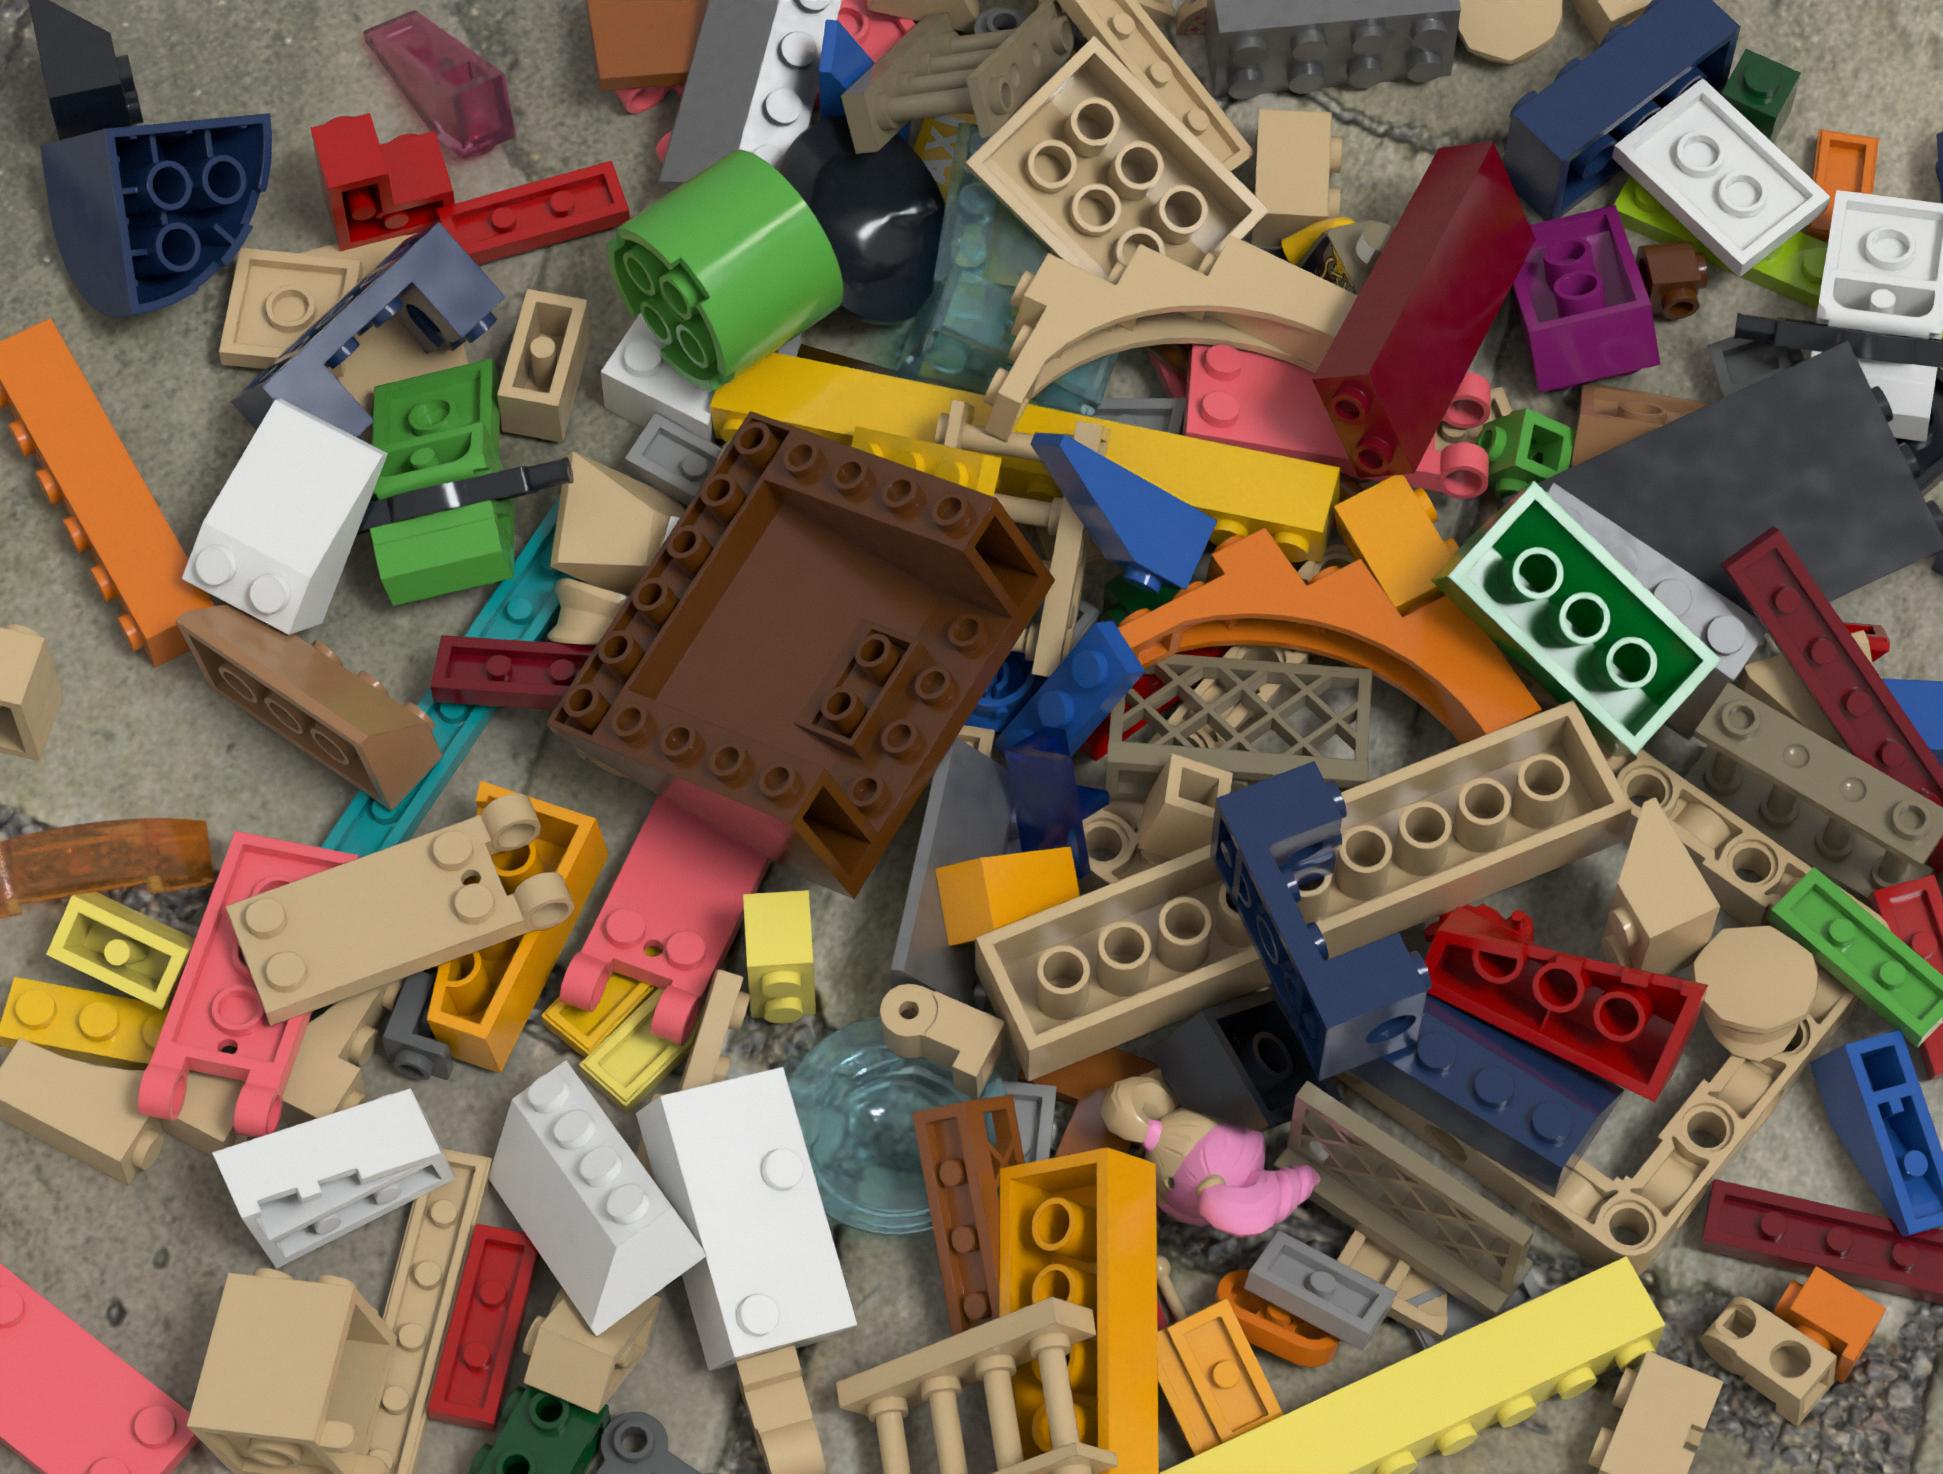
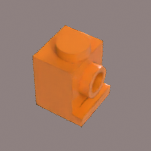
[1773,1266,1887,1384]

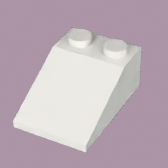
[182,398,388,635]

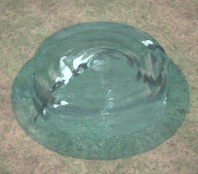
[788,1017,1007,1236]

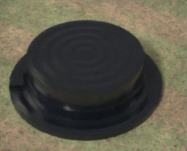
[780,116,952,325]

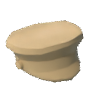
[1457,0,1563,65]
[547,578,629,645]
[1691,926,1819,1063]

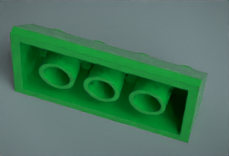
[1431,481,1721,757]

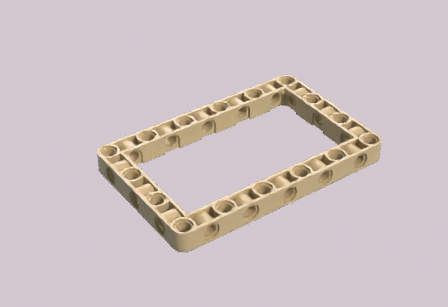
[1071,544,1890,1276]

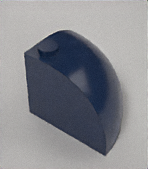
[40,113,272,318]

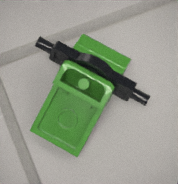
[357,358,574,606]

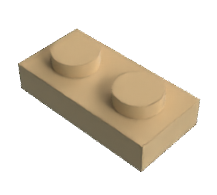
[677,969,750,1092]

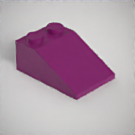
[1510,205,1661,393]

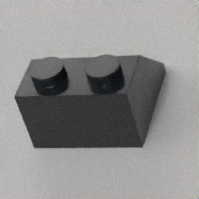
[28,0,144,140]
[1149,987,1343,1132]

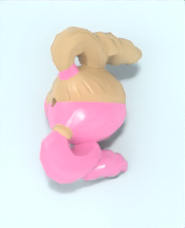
[1100,1067,1321,1237]

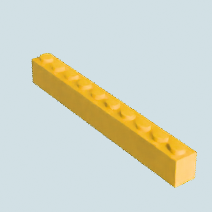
[710,352,1340,563]

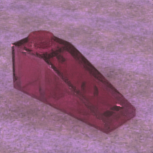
[363,10,516,159]

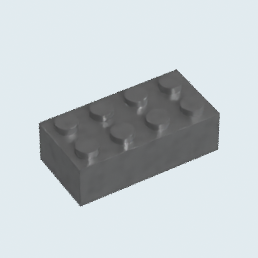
[1204,0,1461,99]

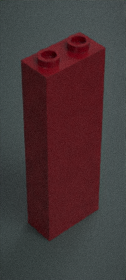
[1312,141,1536,478]

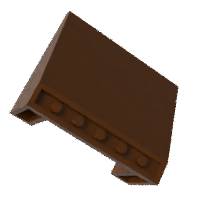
[546,411,1055,899]

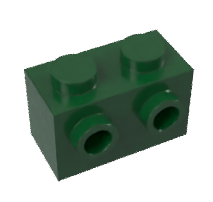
[468,1385,611,1474]

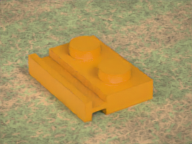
[1157,1298,1284,1457]

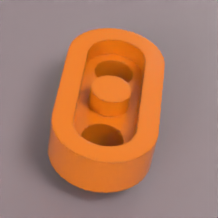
[1212,1270,1341,1367]

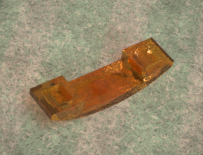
[0,818,215,918]

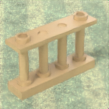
[935,400,1111,678]
[836,1297,1118,1474]

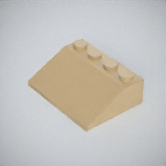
[964,36,1270,281]

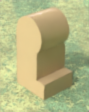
[880,984,1006,1100]
[1700,1296,1837,1427]
[736,1345,826,1474]

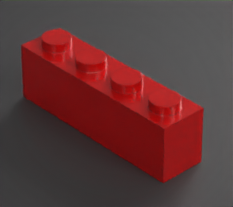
[1424,906,1708,1102]

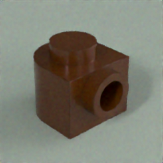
[1636,241,1707,319]

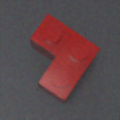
[310,113,455,252]

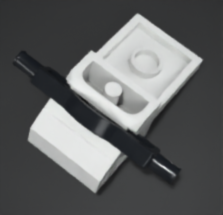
[1734,190,1943,442]

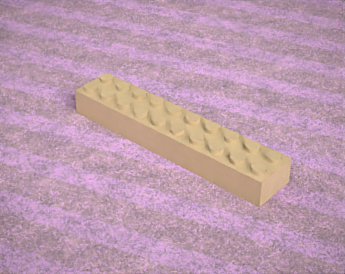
[975,700,1632,1081]

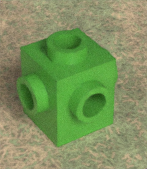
[1475,408,1576,501]

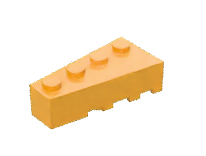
[427,780,609,1074]

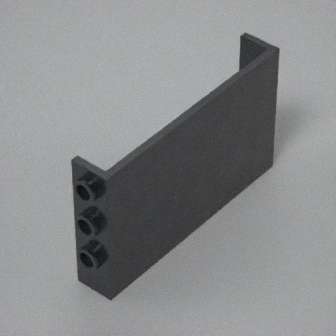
[1497,341,1943,619]

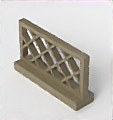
[1104,654,1372,802]
[1273,1081,1534,1320]

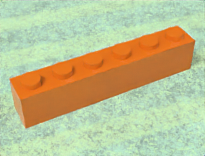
[0,318,215,668]

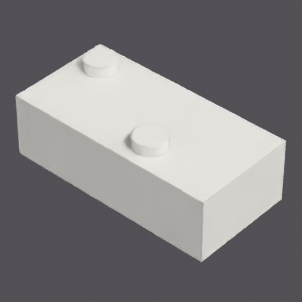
[636,1067,857,1371]

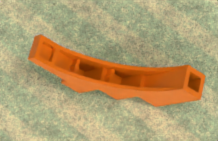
[1118,528,1542,745]

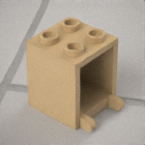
[187,1268,397,1474]

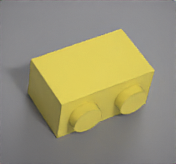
[743,890,816,1024]
[46,892,195,1010]

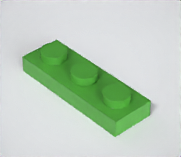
[1768,867,1943,1048]

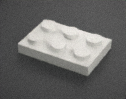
[1612,78,1830,278]

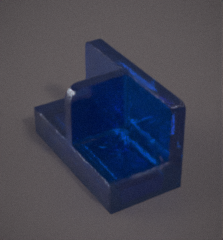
[1004,726,1110,880]

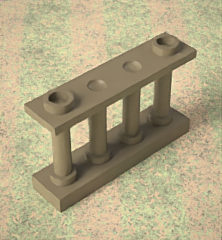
[841,0,1074,154]
[1684,682,1943,909]

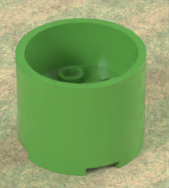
[606,150,844,391]

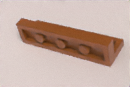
[912,1095,1025,1336]

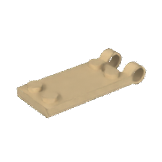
[225,793,574,1026]

